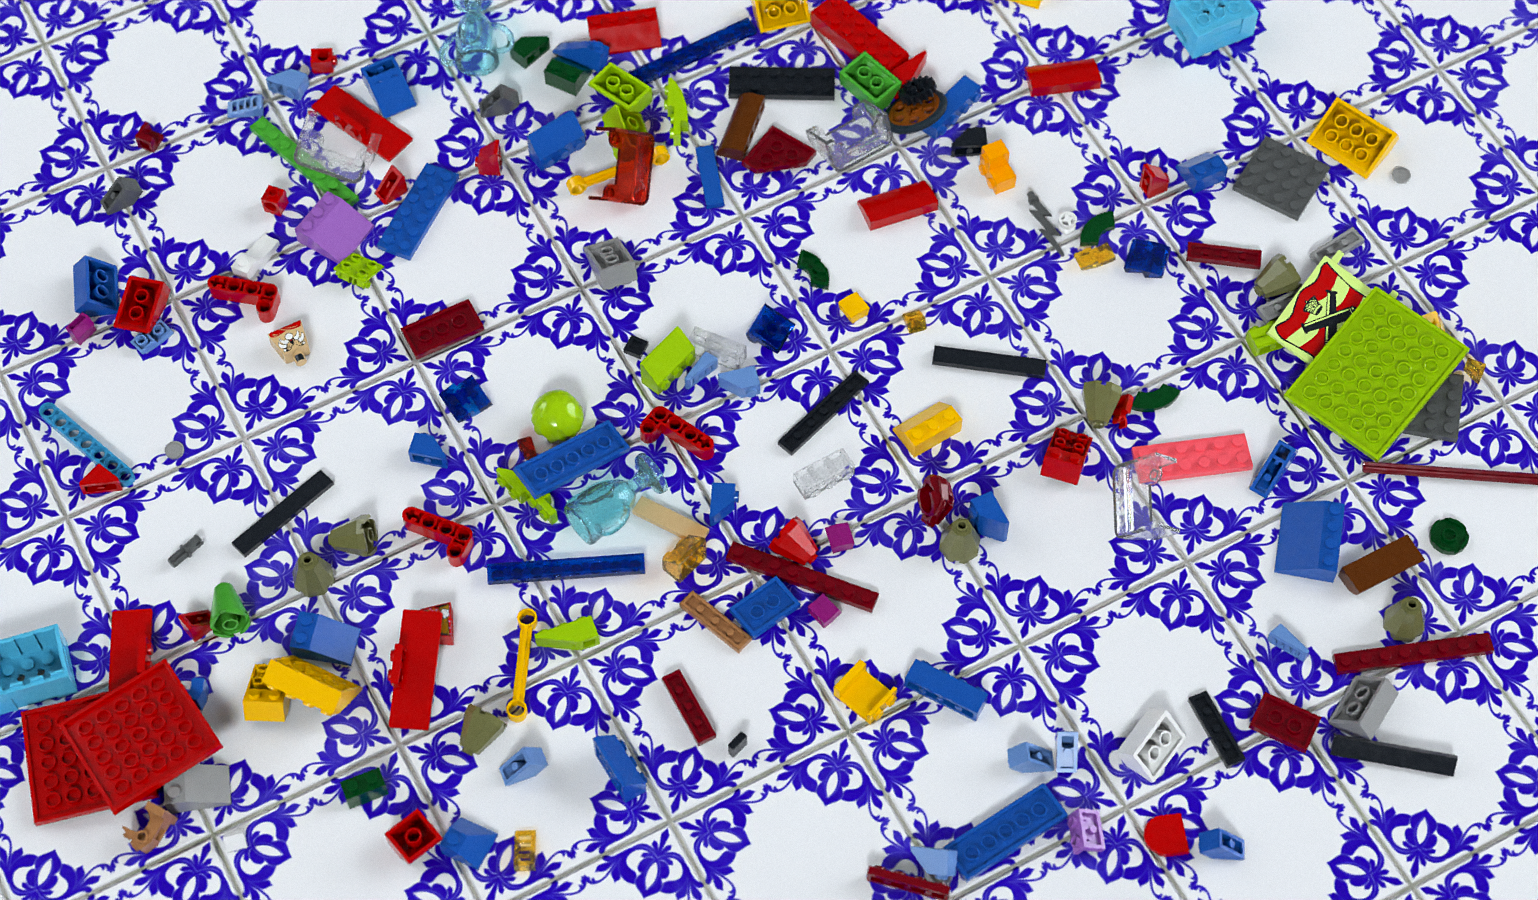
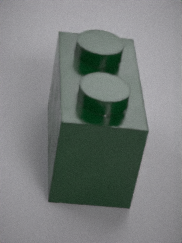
[340,767,388,809]

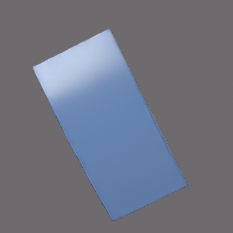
[130,319,174,354]

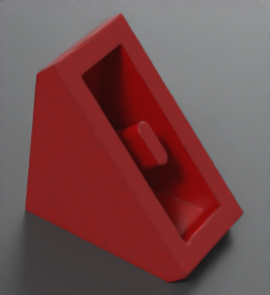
[374,165,408,205]
[79,464,122,495]
[178,610,212,643]

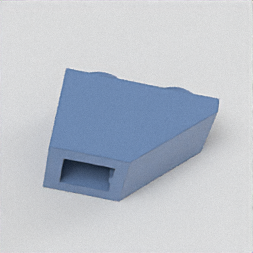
[266,69,310,100]

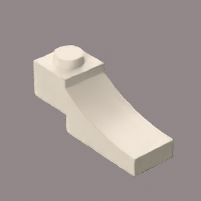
[231,234,280,280]

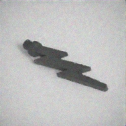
[1027,191,1064,257]

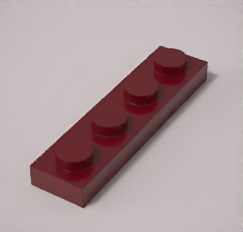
[1186,242,1262,270]
[661,669,716,746]
[866,865,951,900]

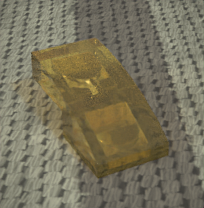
[1073,242,1116,270]

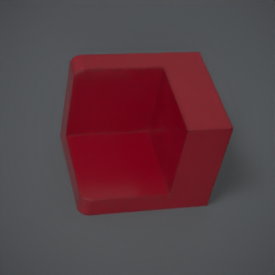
[135,121,164,153]

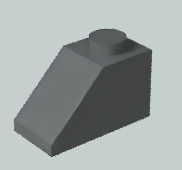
[479,84,520,118]
[100,176,143,215]

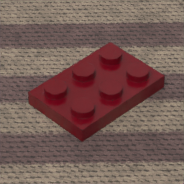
[1248,692,1322,754]

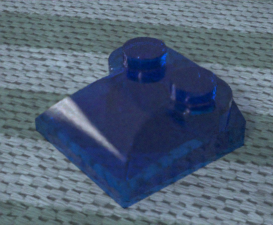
[746,303,796,354]

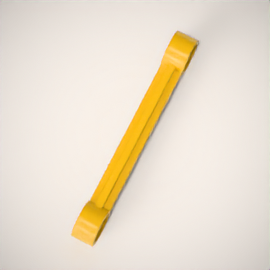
[566,145,670,196]
[506,608,538,722]

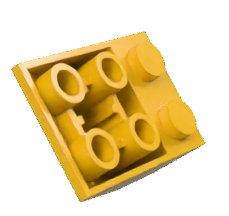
[242,664,290,722]

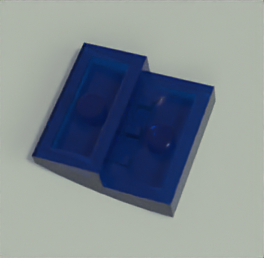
[1124,239,1171,278]
[439,375,493,423]

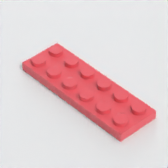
[1131,433,1253,484]

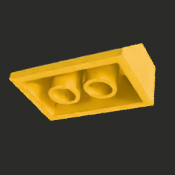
[751,0,811,33]
[893,402,963,458]

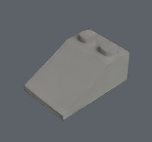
[583,237,638,290]
[164,764,231,814]

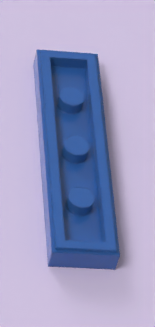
[695,145,724,209]

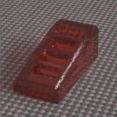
[517,436,537,461]

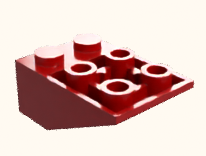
[1040,427,1093,485]

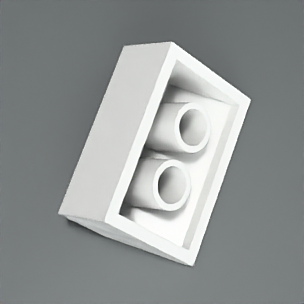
[1116,707,1187,783]

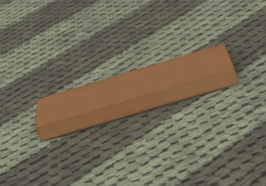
[679,590,752,654]

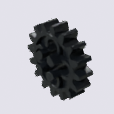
[898,75,937,106]

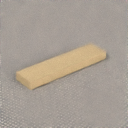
[632,496,709,547]

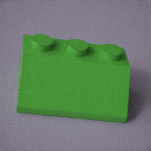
[839,51,902,115]

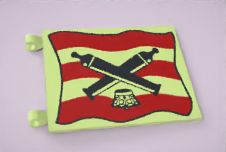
[1267,250,1399,365]

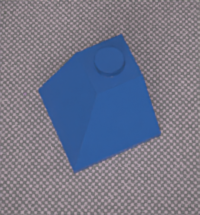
[439,817,498,870]

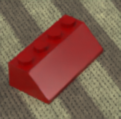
[586,7,662,55]

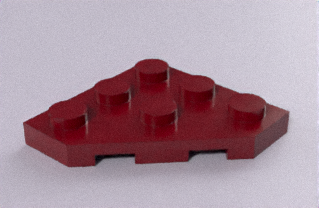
[742,125,817,174]

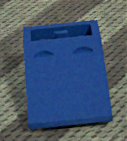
[360,55,417,119]

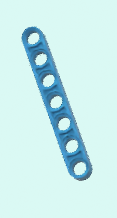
[39,402,135,487]

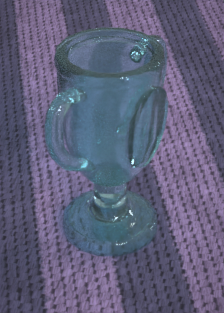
[439,0,514,77]
[564,453,668,545]

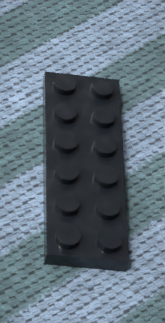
[728,66,835,101]

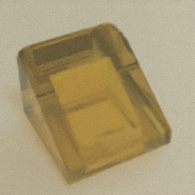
[902,310,927,334]
[1463,358,1486,384]

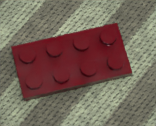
[400,299,485,360]

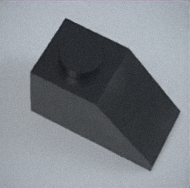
[951,127,988,157]

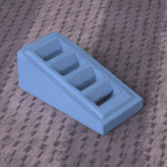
[227,95,264,118]
[685,352,718,390]
[1267,623,1309,662]

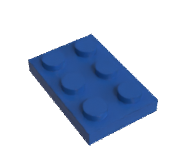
[729,576,801,640]

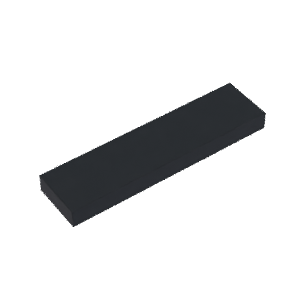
[1188,691,1246,769]

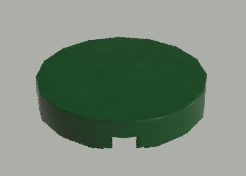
[1429,518,1469,555]

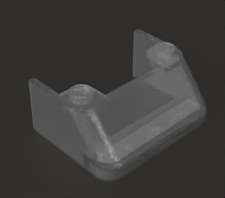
[293,111,382,184]
[1112,452,1180,540]

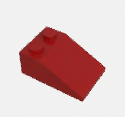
[113,275,171,334]

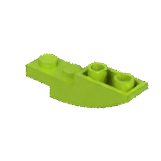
[664,78,688,146]
[496,468,558,525]

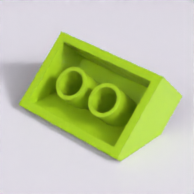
[588,62,652,112]
[602,104,653,162]
[640,326,696,395]

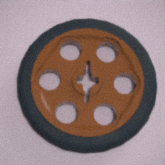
[883,90,947,134]

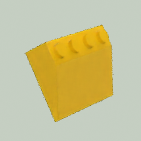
[1306,97,1399,180]
[261,655,363,716]

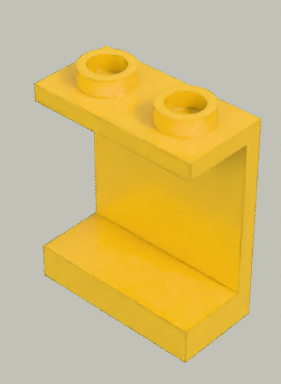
[833,659,897,724]

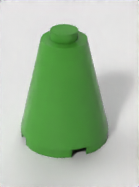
[210,582,250,638]

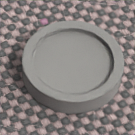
[1392,167,1411,184]
[165,441,185,459]

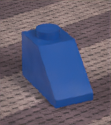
[408,432,448,469]
[710,482,739,526]
[1198,828,1245,860]

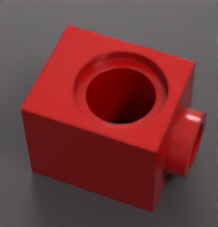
[310,48,337,74]
[261,185,289,216]

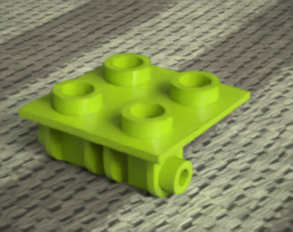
[333,253,384,289]

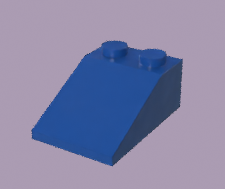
[289,611,361,666]

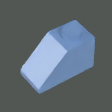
[718,365,760,398]
[1007,742,1054,773]
[499,747,548,786]
[911,846,957,880]

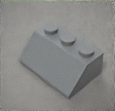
[1328,675,1399,740]

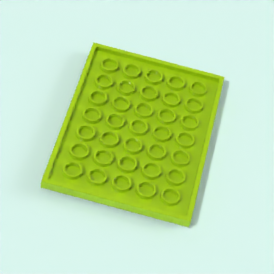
[1283,286,1470,462]

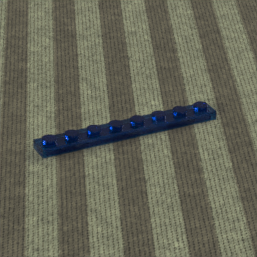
[628,18,757,84]
[487,553,645,585]

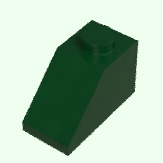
[509,36,550,69]

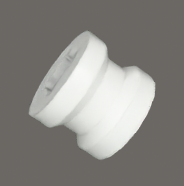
[1057,211,1077,235]

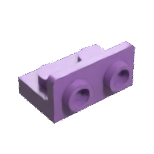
[1067,808,1106,855]

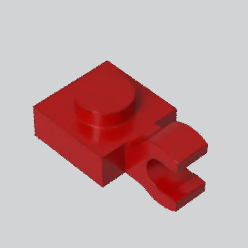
[1112,394,1134,429]

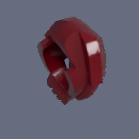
[917,474,955,528]

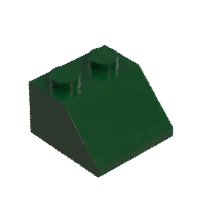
[544,57,593,96]

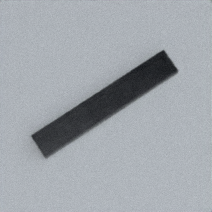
[932,346,1047,379]
[778,370,869,456]
[231,470,334,558]
[1330,734,1458,777]

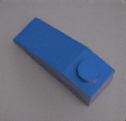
[553,41,609,72]
[1249,439,1298,499]

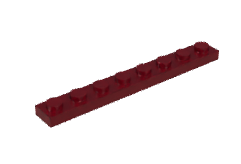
[726,541,879,613]
[1332,633,1494,675]

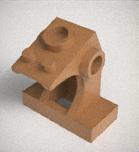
[122,801,178,854]

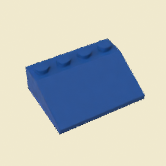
[1274,501,1345,583]

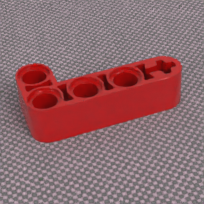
[207,275,281,323]
[640,406,714,460]
[402,507,474,567]

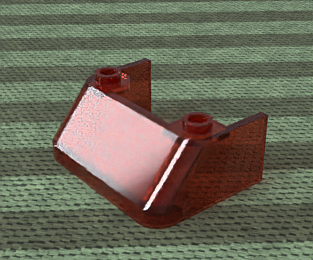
[588,127,655,206]

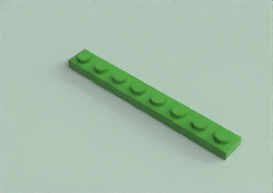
[249,116,359,206]

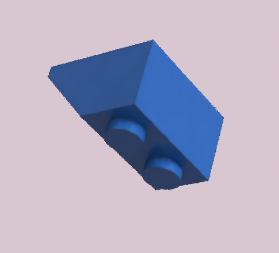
[1175,152,1228,194]
[967,491,1009,542]

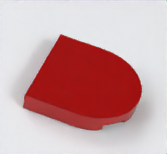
[1143,813,1190,857]

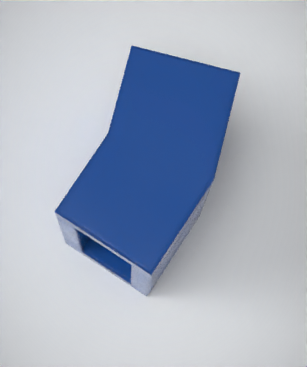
[188,678,209,711]

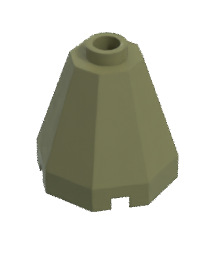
[1254,254,1302,298]
[1082,380,1122,429]
[328,514,378,557]
[939,518,980,564]
[292,552,335,598]
[1383,596,1425,642]
[459,703,508,756]

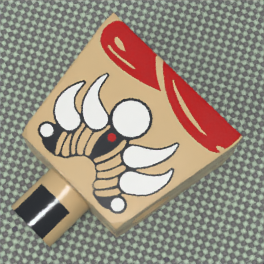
[268,320,310,366]

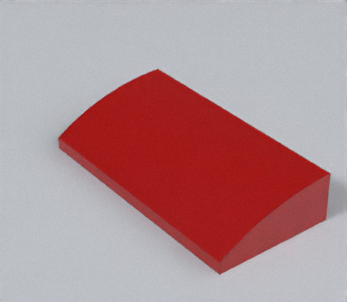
[1024,59,1102,97]
[857,180,938,231]

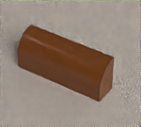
[716,93,765,161]
[1338,535,1425,595]

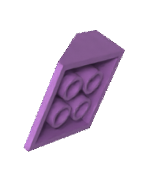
[295,191,374,264]

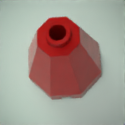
[768,516,818,565]

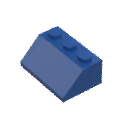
[527,110,586,171]
[73,255,119,317]
[592,735,648,803]

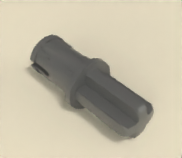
[168,535,204,568]

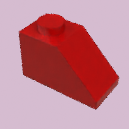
[475,140,503,176]
[1139,163,1169,199]

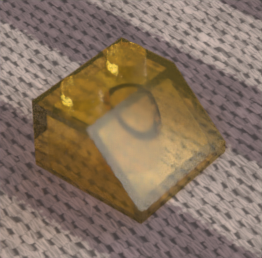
[662,535,707,583]

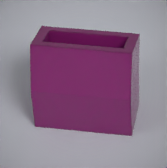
[66,313,96,345]
[825,522,854,554]
[808,593,842,628]

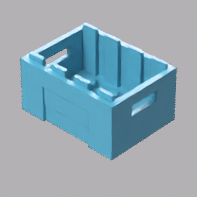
[1167,0,1259,59]
[0,624,78,715]

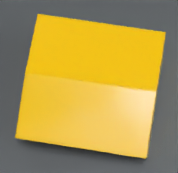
[838,292,870,324]

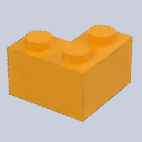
[979,139,1016,194]

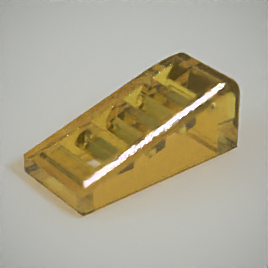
[514,830,536,872]

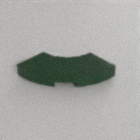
[1080,211,1115,246]
[797,249,829,290]
[1131,384,1181,412]

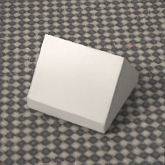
[223,828,248,853]

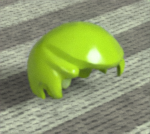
[531,390,584,443]

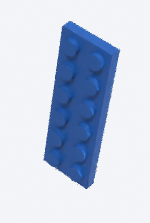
[377,163,459,261]
[513,420,630,500]
[943,783,1068,883]

